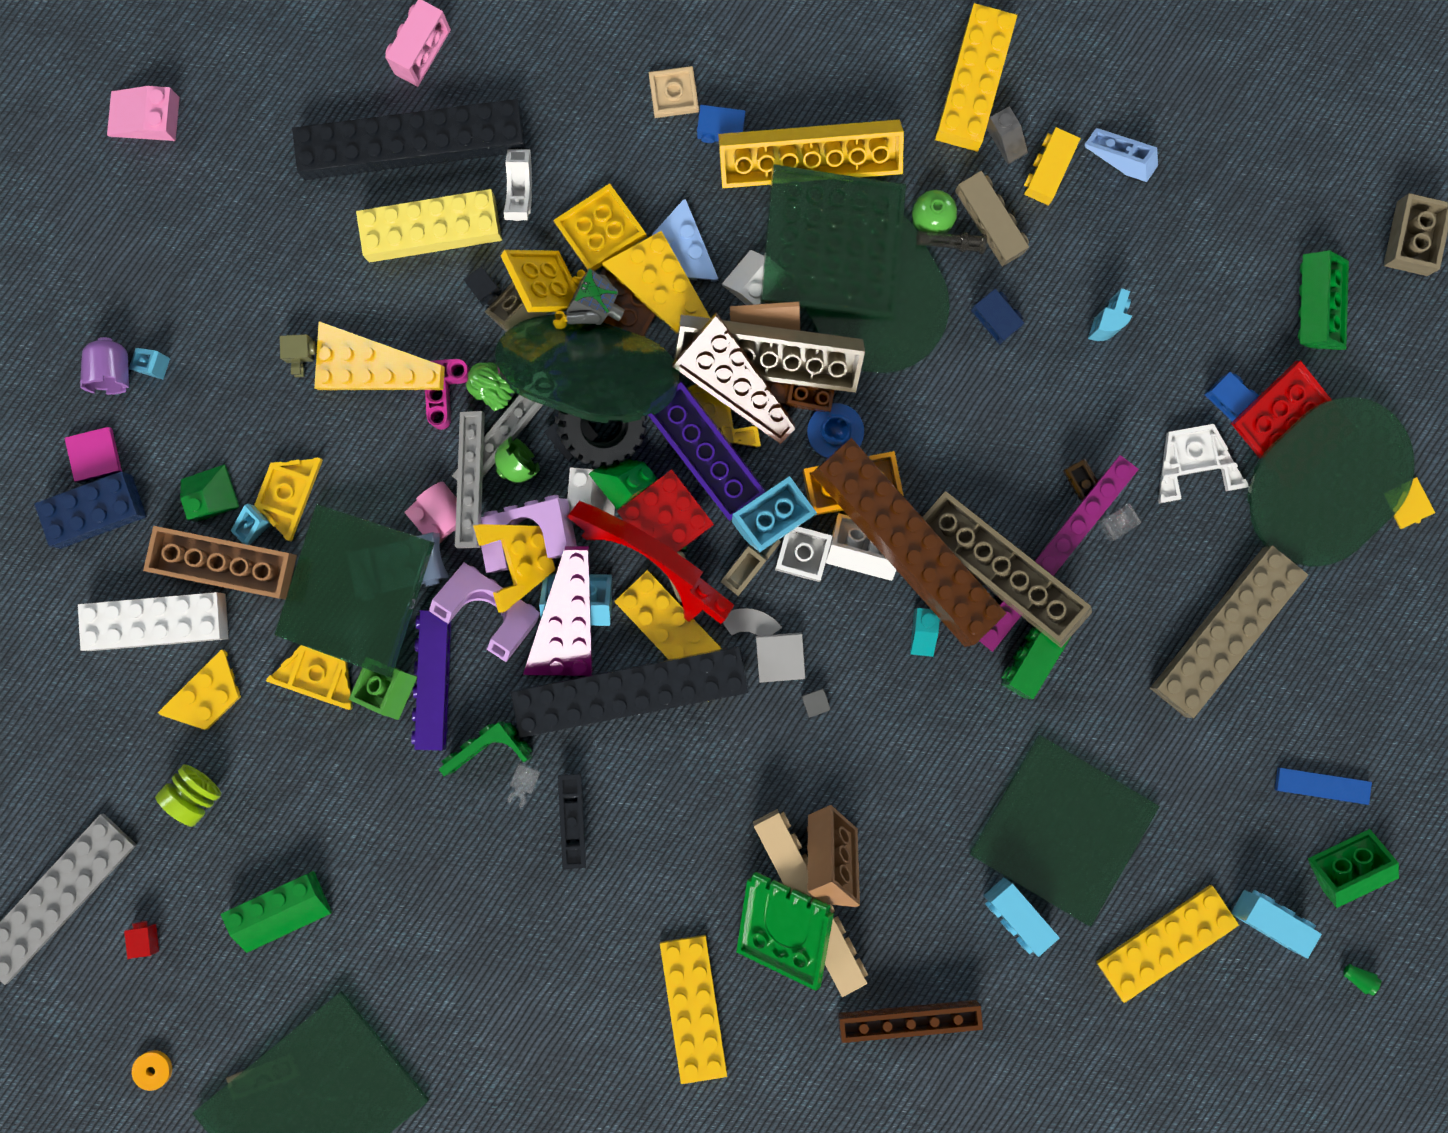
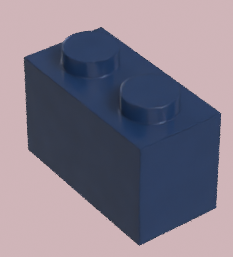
[971,289,1024,345]

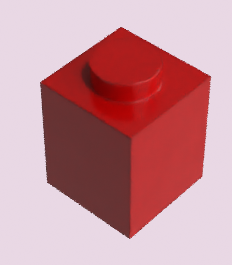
[124,921,159,959]

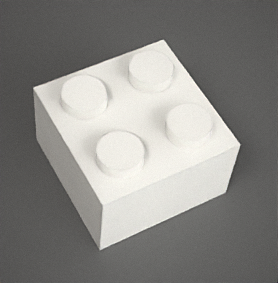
[775,527,833,582]

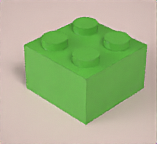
[349,657,417,720]

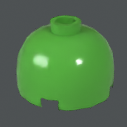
[912,190,957,237]
[495,436,540,483]

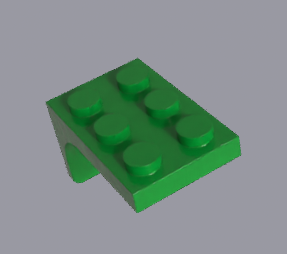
[439,721,532,776]

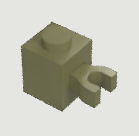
[280,334,317,378]

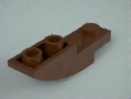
[764,380,835,412]

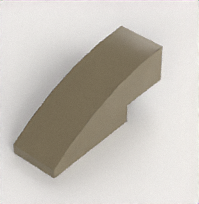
[721,538,783,596]

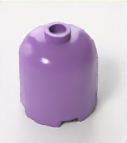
[80,337,129,395]

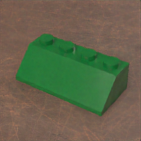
[1298,250,1349,350]
[220,871,332,953]

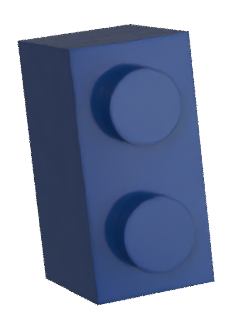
[697,105,745,143]
[1205,372,1259,422]

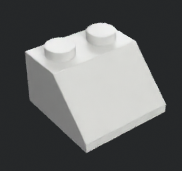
[722,250,786,305]
[567,468,615,516]

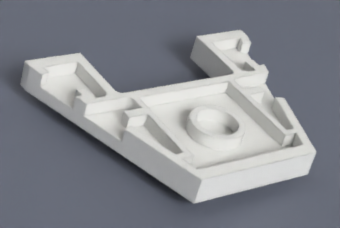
[1158,424,1249,504]

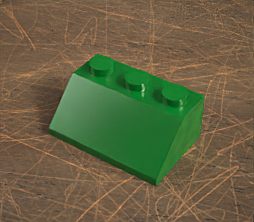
[1308,829,1399,908]

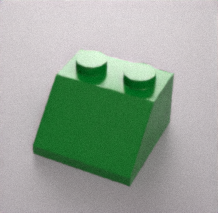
[589,459,658,510]

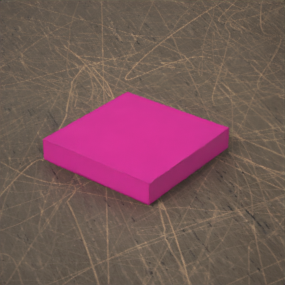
[65,427,122,483]

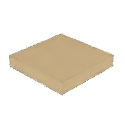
[649,66,699,118]

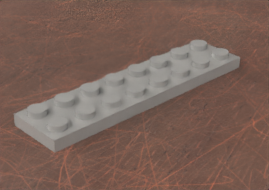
[0,814,137,985]

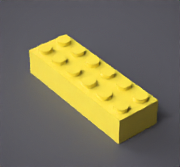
[356,189,502,263]

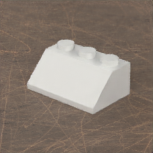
[826,513,896,581]

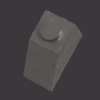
[986,106,1028,164]

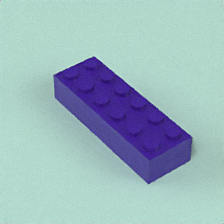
[644,381,766,521]

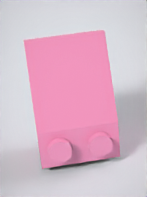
[107,86,180,141]

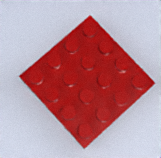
[1231,361,1355,491]

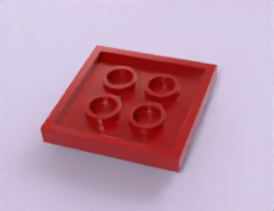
[617,469,714,553]

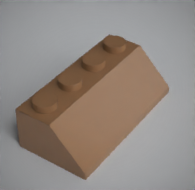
[807,805,860,907]

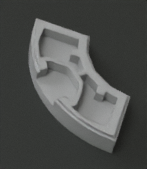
[723,608,782,636]

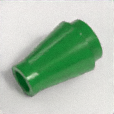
[1342,964,1382,996]

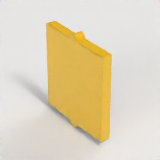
[1382,477,1435,529]

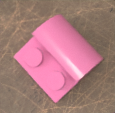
[405,482,457,543]

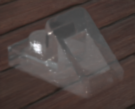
[1098,503,1141,541]

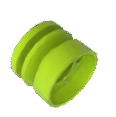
[155,764,222,827]

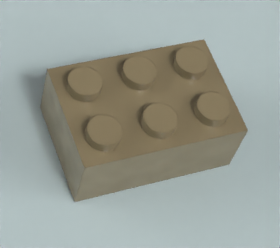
[1383,193,1448,276]

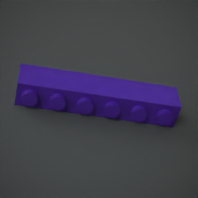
[411,610,451,751]

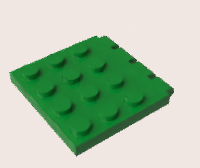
[736,872,834,991]

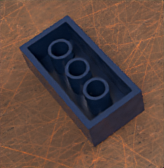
[34,471,147,549]

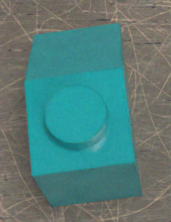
[910,608,940,657]

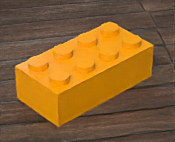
[803,451,904,516]

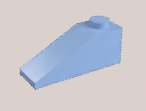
[1085,128,1158,182]

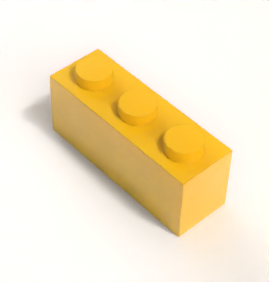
[1024,127,1081,206]

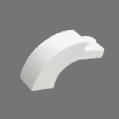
[504,149,532,221]

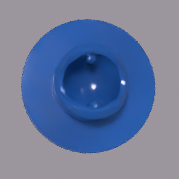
[807,403,864,458]

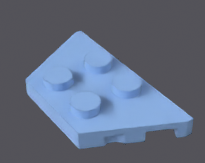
[652,199,718,282]

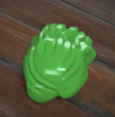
[466,363,518,411]

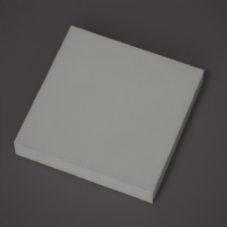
[756,632,805,683]

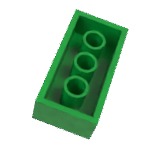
[1001,627,1071,699]

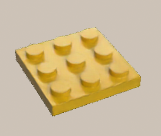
[553,183,647,271]
[500,250,577,312]

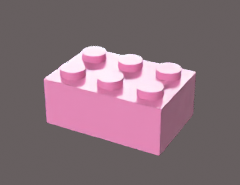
[385,0,451,87]

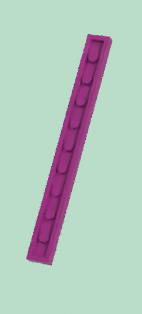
[979,455,1139,652]

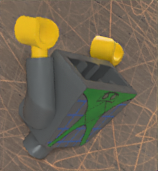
[553,268,625,329]

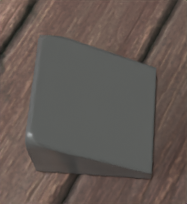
[801,688,830,718]

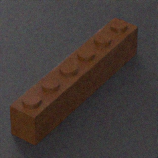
[837,1000,983,1043]

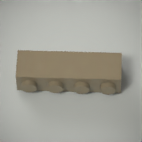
[955,171,1029,267]

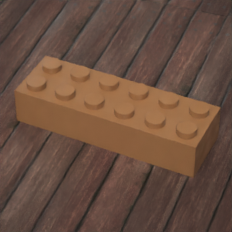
[143,526,297,600]

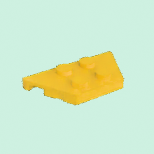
[254,457,323,542]
[266,645,353,710]
[158,650,241,730]

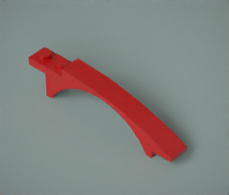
[567,500,734,624]

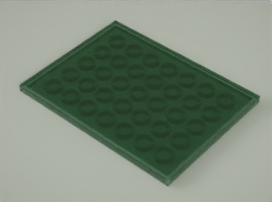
[192,991,429,1133]

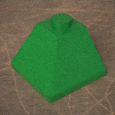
[180,464,240,522]

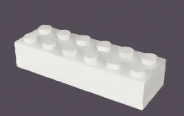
[78,592,229,651]

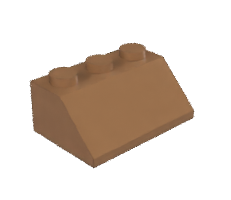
[730,302,800,331]

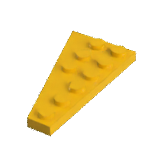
[602,231,710,334]

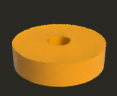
[132,1050,172,1091]

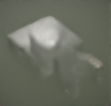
[508,763,541,808]

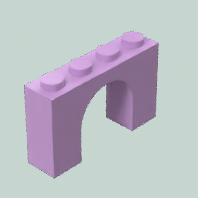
[481,495,577,573]
[429,563,540,662]

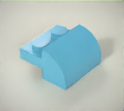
[1088,288,1132,341]

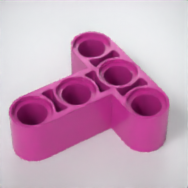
[425,359,470,430]

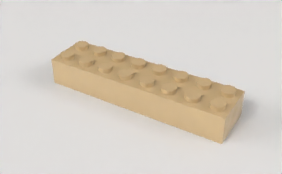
[753,809,868,997]

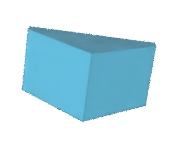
[129,348,170,380]
[231,503,272,545]

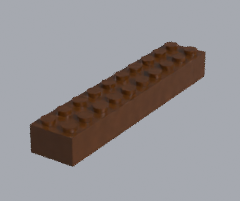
[811,438,1007,647]

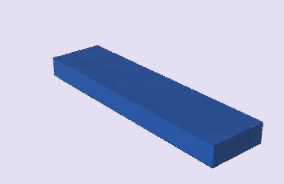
[1275,767,1372,805]

